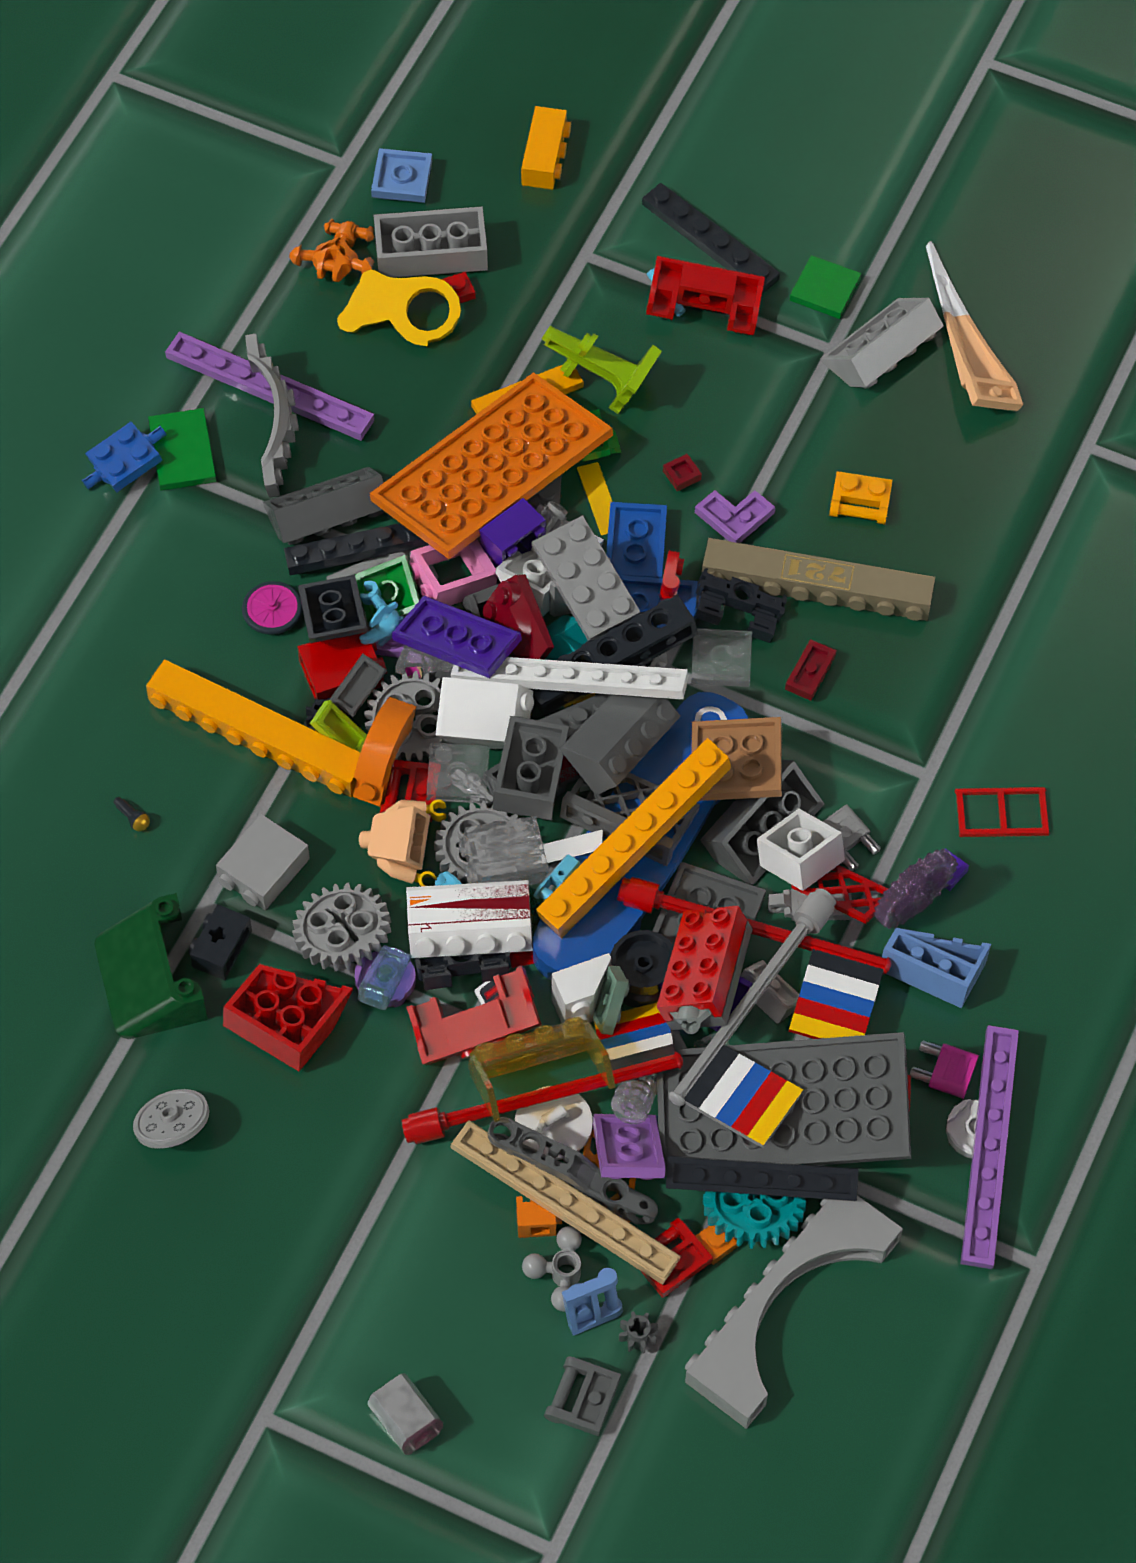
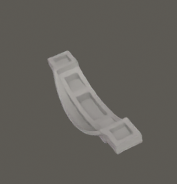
[245,334,299,498]

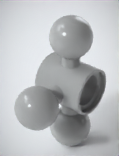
[522,1226,582,1312]

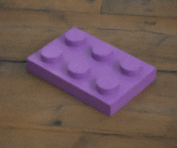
[593,1114,665,1180]

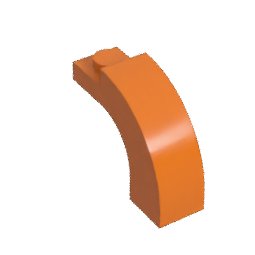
[353,697,417,807]

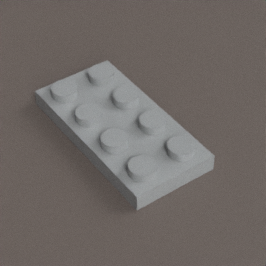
[532,515,640,641]

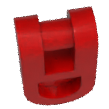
[659,550,684,601]

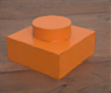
[696,1225,738,1265]

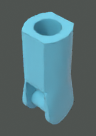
[534,854,581,900]

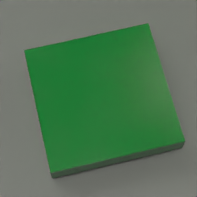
[789,255,861,319]

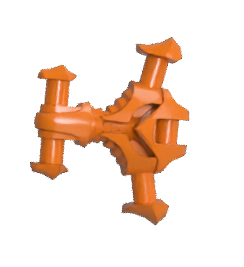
[289,219,374,282]

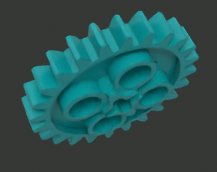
[703,1191,806,1249]

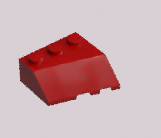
[223,964,353,1072]

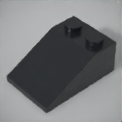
[298,575,368,643]

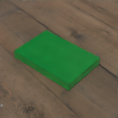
[148,408,216,491]

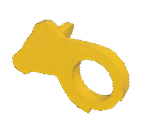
[337,270,461,346]

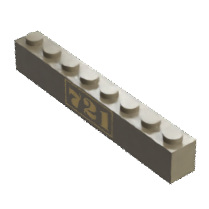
[702,538,935,621]

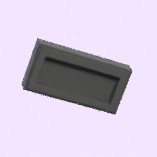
[329,654,387,719]

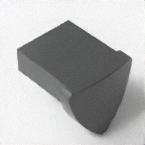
[462,584,499,617]

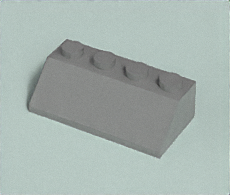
[820,298,944,389]

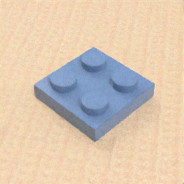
[371,148,432,203]

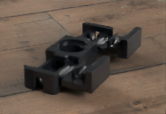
[694,568,787,643]
[415,952,511,990]

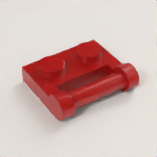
[380,760,441,822]
[635,1218,713,1298]

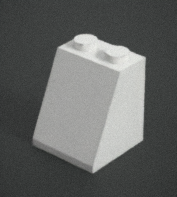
[436,677,534,749]

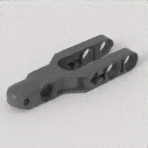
[487,1117,658,1224]

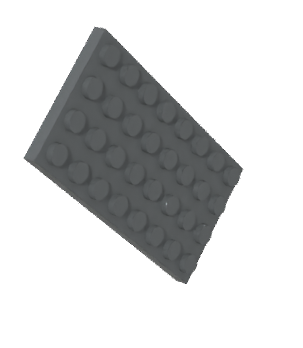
[657,1032,911,1176]

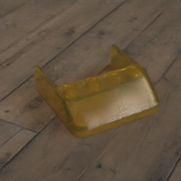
[468,1017,616,1122]

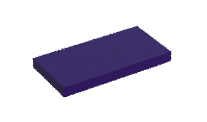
[391,596,522,679]

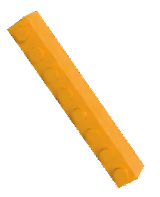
[146,659,361,797]
[536,738,731,939]

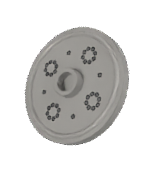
[133,1089,210,1149]

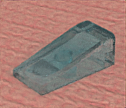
[358,945,412,1010]

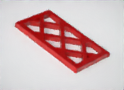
[791,865,897,924]

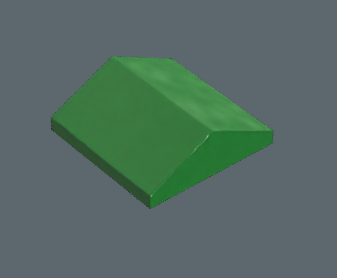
[354,555,420,629]

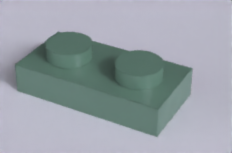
[593,965,629,1035]

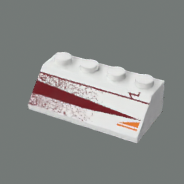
[406,880,533,958]

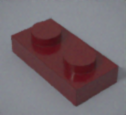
[785,639,837,701]

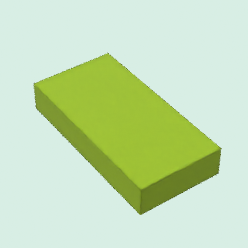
[310,700,367,752]

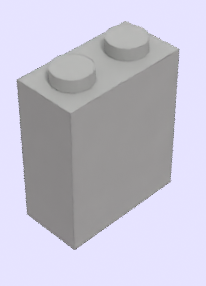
[216,814,310,910]

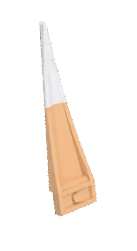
[926,241,1023,411]

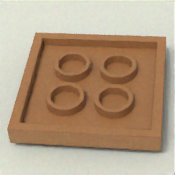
[692,717,782,801]

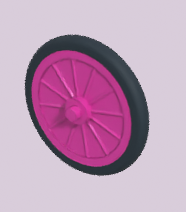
[242,581,303,635]

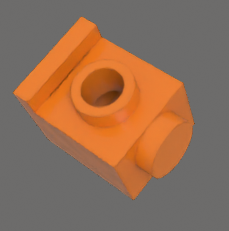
[516,1196,562,1238]

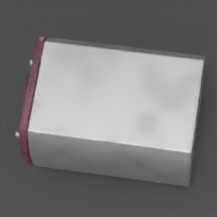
[368,1373,443,1455]

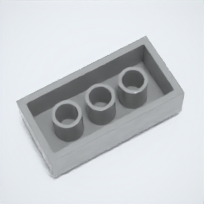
[374,207,488,277]

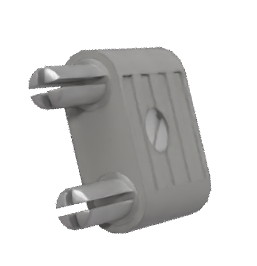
[823,804,881,871]

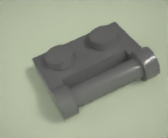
[544,1356,621,1436]

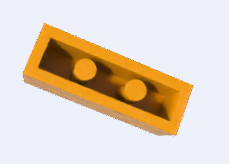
[521,106,571,190]

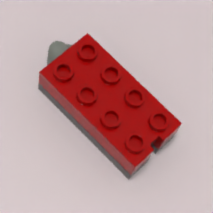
[657,906,753,1034]

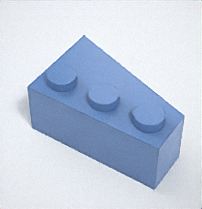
[882,928,991,1008]

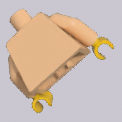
[359,799,446,886]

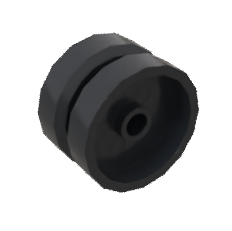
[610,930,674,1008]

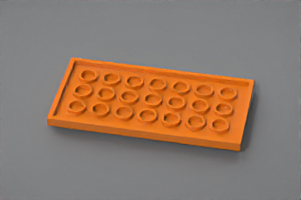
[370,372,613,559]

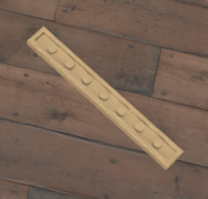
[451,1120,681,1285]

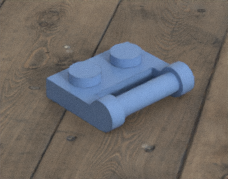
[562,1268,623,1336]

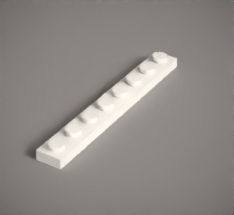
[451,657,689,699]

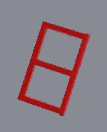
[955,787,1049,837]

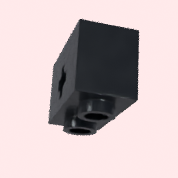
[188,904,252,981]

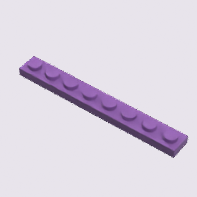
[165,332,374,441]
[960,1025,1019,1269]

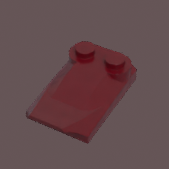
[483,574,554,660]

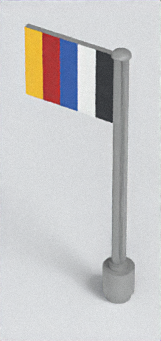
[669,889,836,1148]

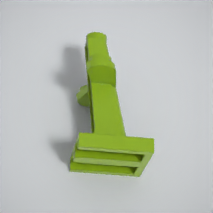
[541,325,662,414]

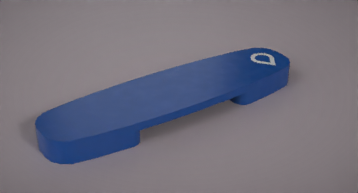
[533,692,748,981]

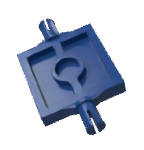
[82,422,167,493]

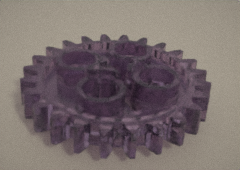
[874,848,958,929]

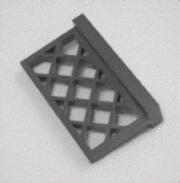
[560,773,700,866]

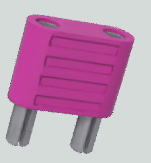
[910,1040,979,1099]

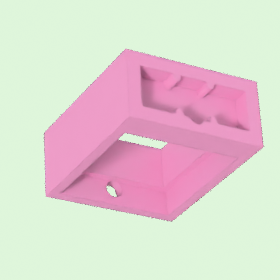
[409,539,498,606]

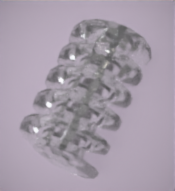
[611,1073,657,1124]

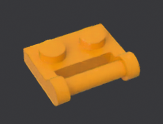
[829,471,892,524]

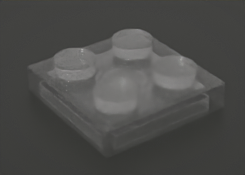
[691,628,752,687]
[426,743,489,803]

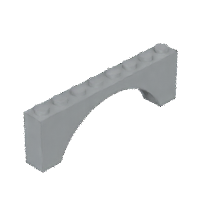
[685,1195,903,1429]

